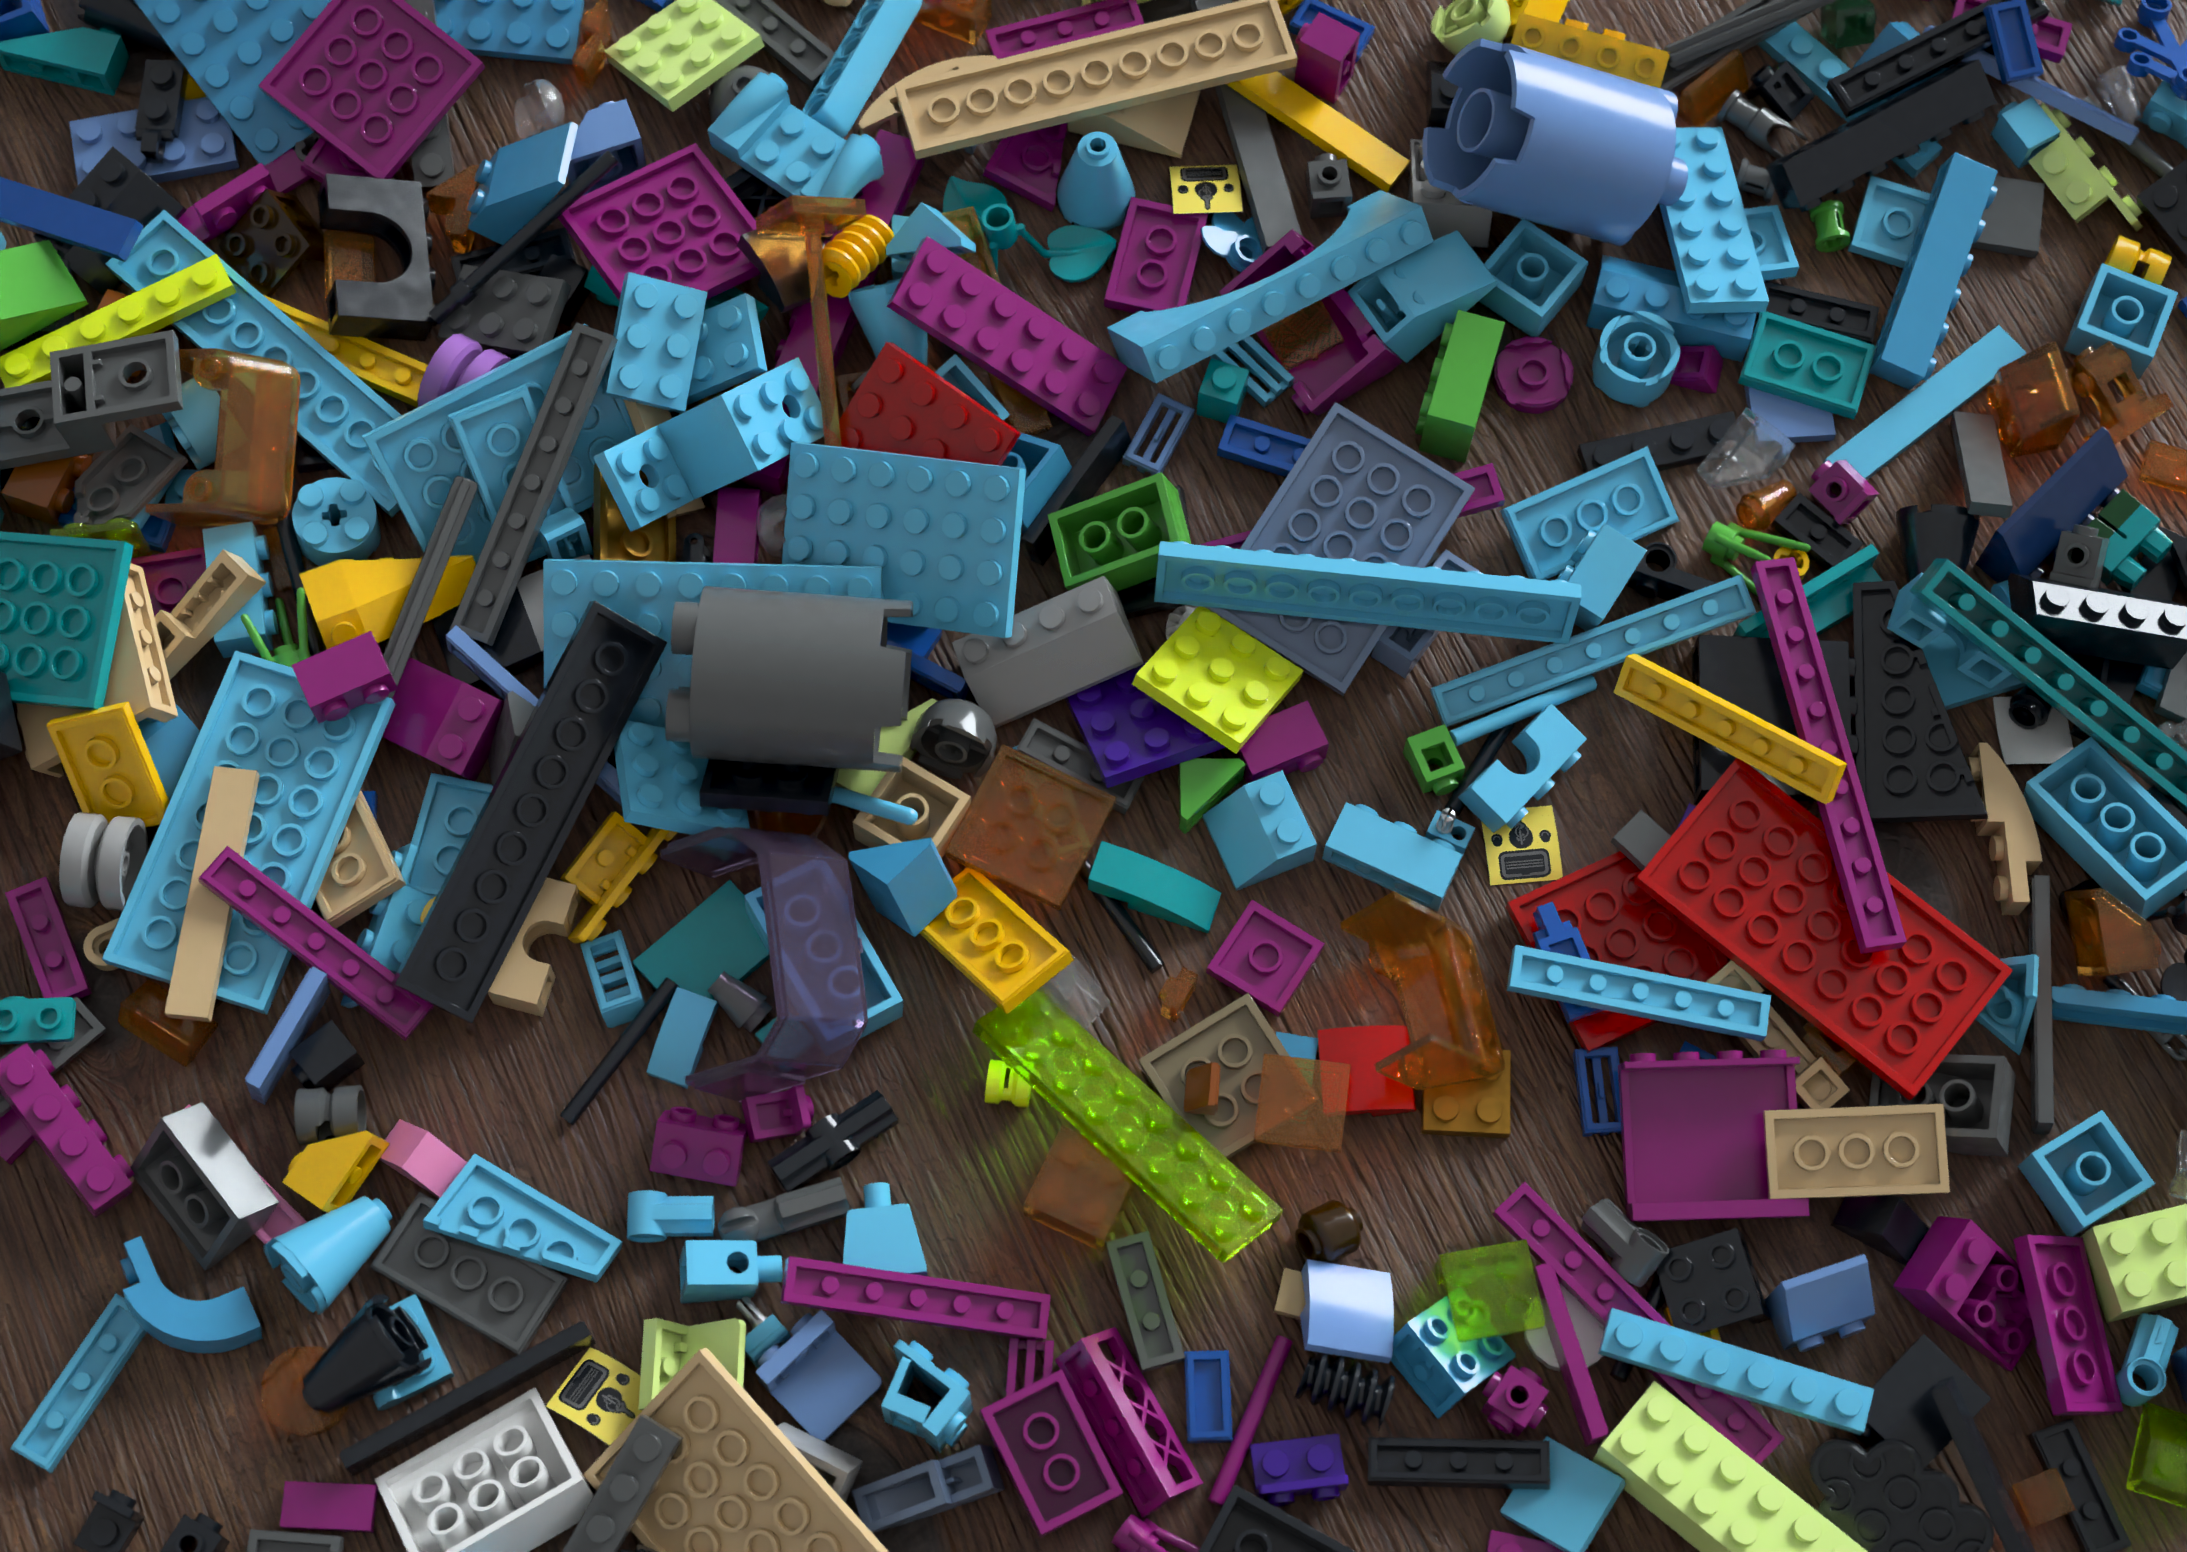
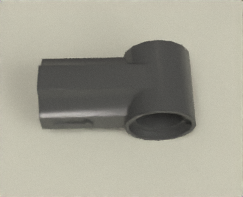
[1581,1199,1669,1287]

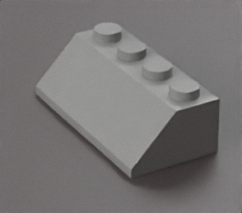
[952,576,1144,728]

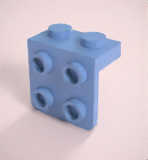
[755,1309,882,1441]

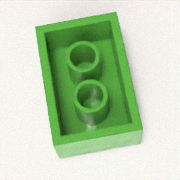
[1415,309,1505,463]
[1048,472,1191,591]

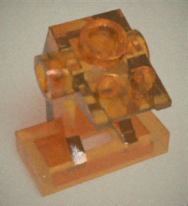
[2062,341,2173,445]

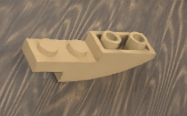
[1965,743,2042,915]

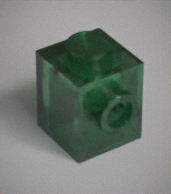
[1821,0,1876,49]

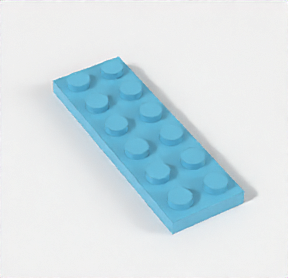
[1659,127,1769,314]

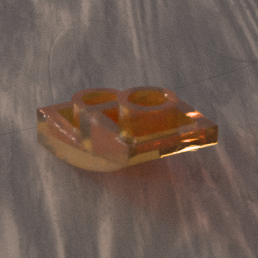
[572,0,612,90]

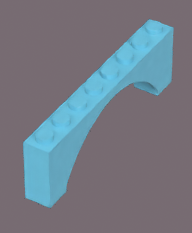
[1107,190,1434,383]

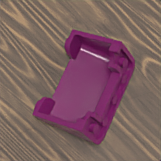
[1219,229,1404,416]

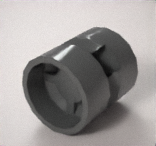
[294,1085,367,1146]

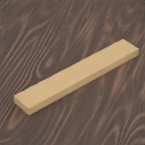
[164,766,260,1022]

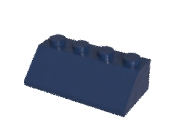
[1975,426,2128,583]

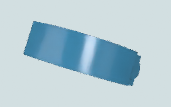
[119,1236,262,1354]

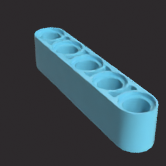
[802,0,923,138]

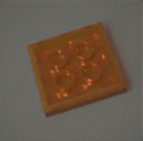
[945,744,1116,911]

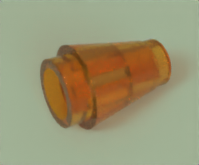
[1736,479,1797,531]

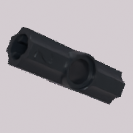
[768,1090,899,1192]

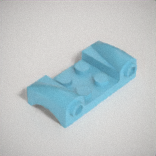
[707,72,884,229]

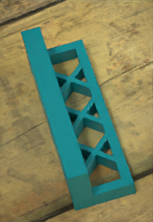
[1733,544,1883,638]

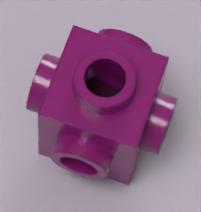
[1481,1365,1549,1437]

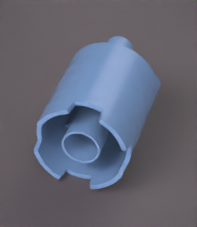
[1422,38,1688,246]

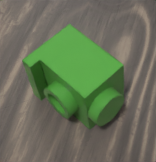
[1403,724,1465,796]

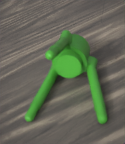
[1702,521,1811,597]
[240,587,311,668]

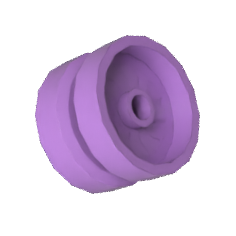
[417,334,511,407]

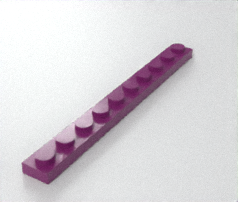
[1750,557,1907,954]

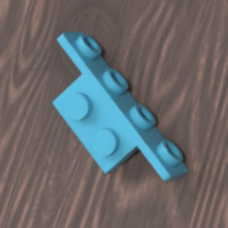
[340,843,434,1008]

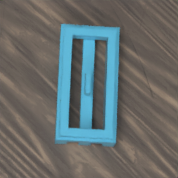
[1210,336,1294,408]

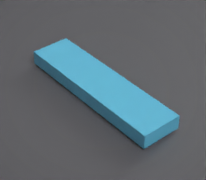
[10,1294,147,1474]

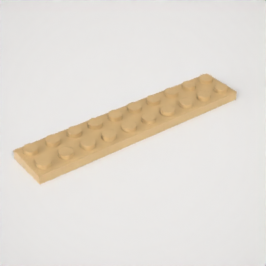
[895,0,1297,159]

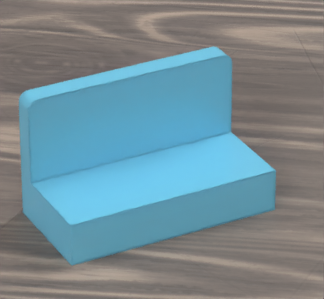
[881,1357,931,1439]

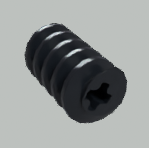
[1294,1352,1395,1431]

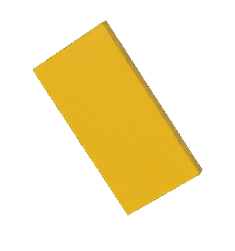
[919,864,1074,1014]

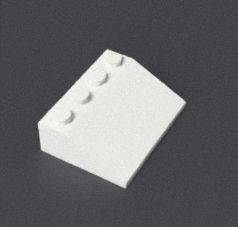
[374,1387,594,1552]

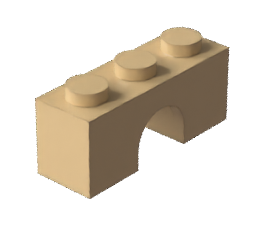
[488,878,582,1017]

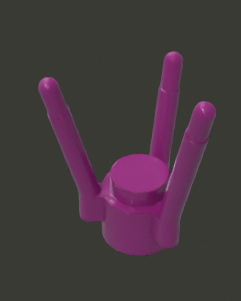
[1112,1514,1201,1552]

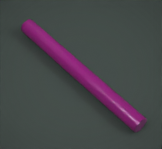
[1208,1335,1293,1507]

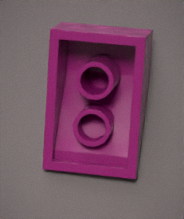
[382,657,504,781]

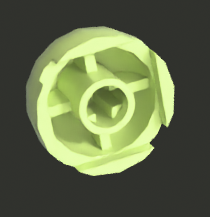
[1431,0,1511,55]

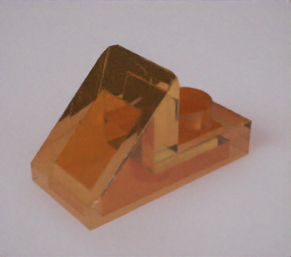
[426,165,480,253]

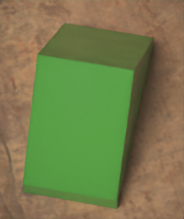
[1178,758,1246,834]

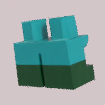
[2071,489,2173,591]

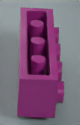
[0,1043,134,1218]

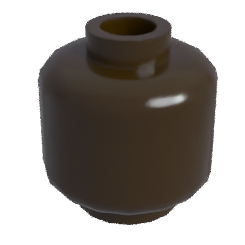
[1295,1200,1363,1263]

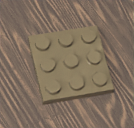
[1138,993,1318,1172]

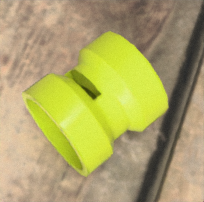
[985,1059,1034,1108]

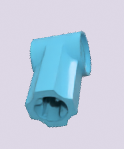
[626,1190,715,1243]
[2115,1313,2179,1407]

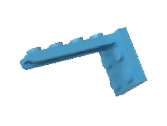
[2052,984,2187,1035]

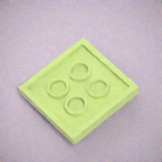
[604,0,764,112]

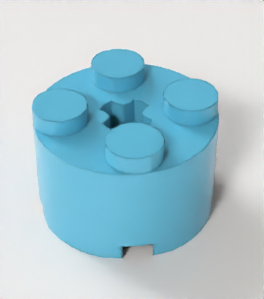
[1592,311,1680,408]
[162,372,248,471]
[292,477,381,566]

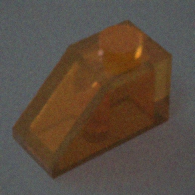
[913,0,992,46]

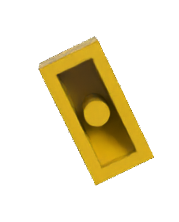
[282,1131,390,1213]

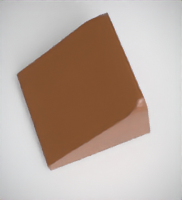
[1184,1062,1220,1115]

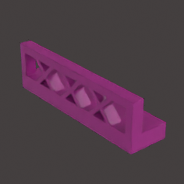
[1055,1327,1203,1517]

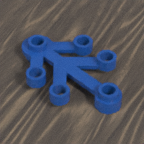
[2114,0,2187,101]

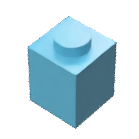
[1991,97,2060,169]

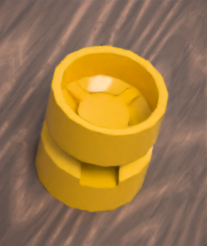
[2104,235,2172,285]

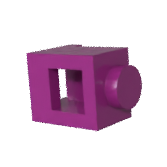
[1808,460,1879,525]

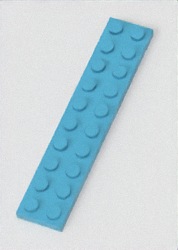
[106,210,402,517]
[1154,541,1582,644]

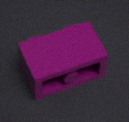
[1294,12,1360,104]
[292,631,398,723]
[1231,700,1329,784]

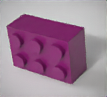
[979,1369,1123,1538]

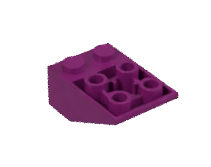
[1893,1216,2035,1372]

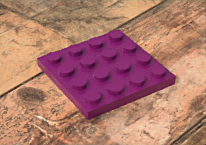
[258,0,485,179]
[558,143,761,301]

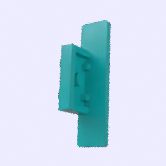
[0,996,76,1044]

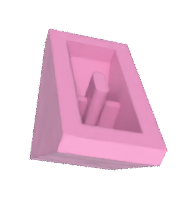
[379,1119,467,1199]

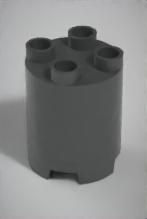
[665,586,913,773]

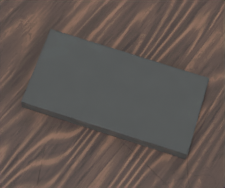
[370,1192,569,1355]

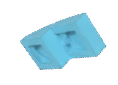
[646,987,718,1089]

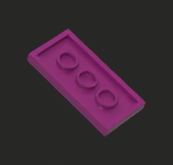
[2013,1235,2123,1415]

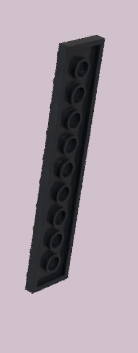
[391,601,667,1023]

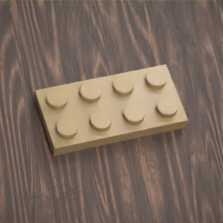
[1763,1104,1950,1199]

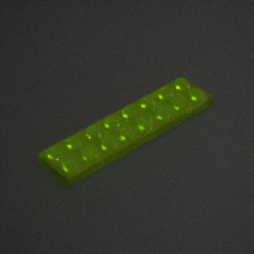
[972,988,1284,1264]

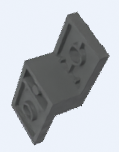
[0,330,183,470]

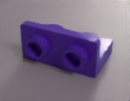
[1249,1434,1349,1507]

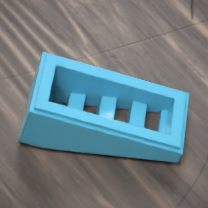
[580,930,645,1028]

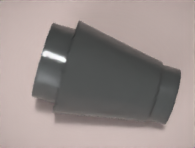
[707,971,773,1033]

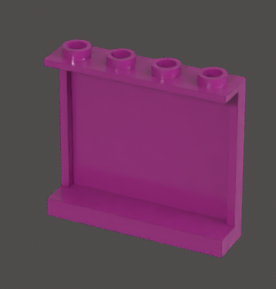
[1618,1049,1810,1222]

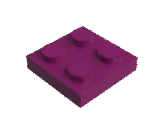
[1206,900,1325,1017]

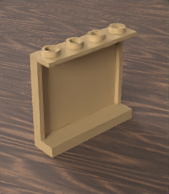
[16,563,178,778]

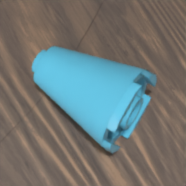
[1057,131,1135,231]
[848,278,928,367]
[263,1196,392,1315]

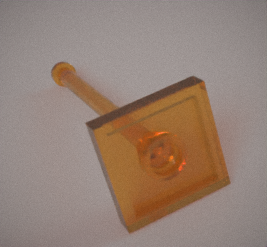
[755,195,867,447]

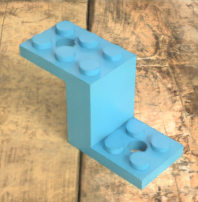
[593,357,834,532]

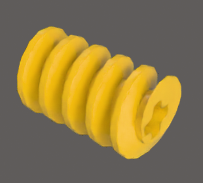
[812,215,894,298]

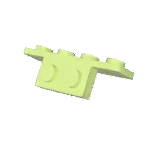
[2028,102,2143,231]

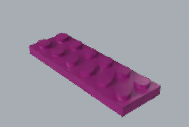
[887,236,1127,436]

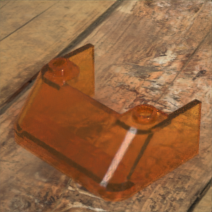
[145,348,301,526]
[1340,891,1505,1090]

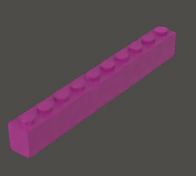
[736,129,925,496]

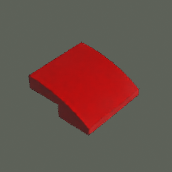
[1317,1025,1416,1118]

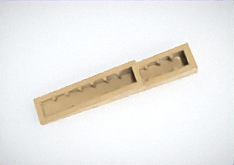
[155,549,267,680]

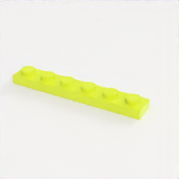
[0,254,237,388]

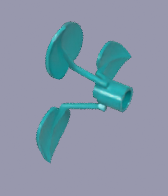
[943,176,1116,282]

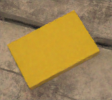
[46,701,170,827]

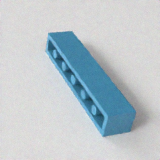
[1869,152,1998,390]

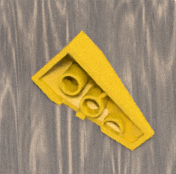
[299,555,476,649]

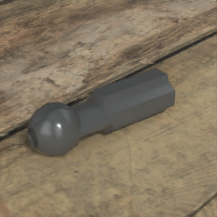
[718,1177,850,1242]

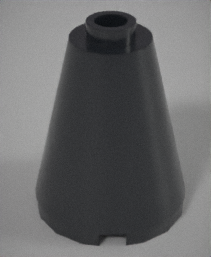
[78,0,173,54]
[1896,504,1980,584]
[302,1294,432,1413]

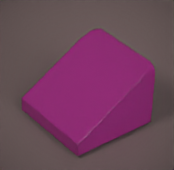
[1670,345,1723,393]

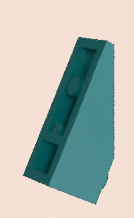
[0,27,130,96]

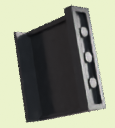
[1692,634,1859,805]

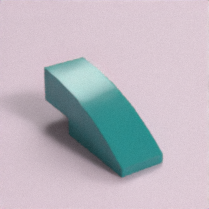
[1088,841,1221,933]

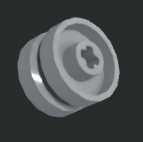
[59,812,149,911]

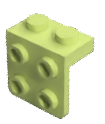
[638,1318,746,1410]

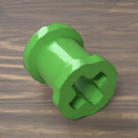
[1809,200,1851,252]

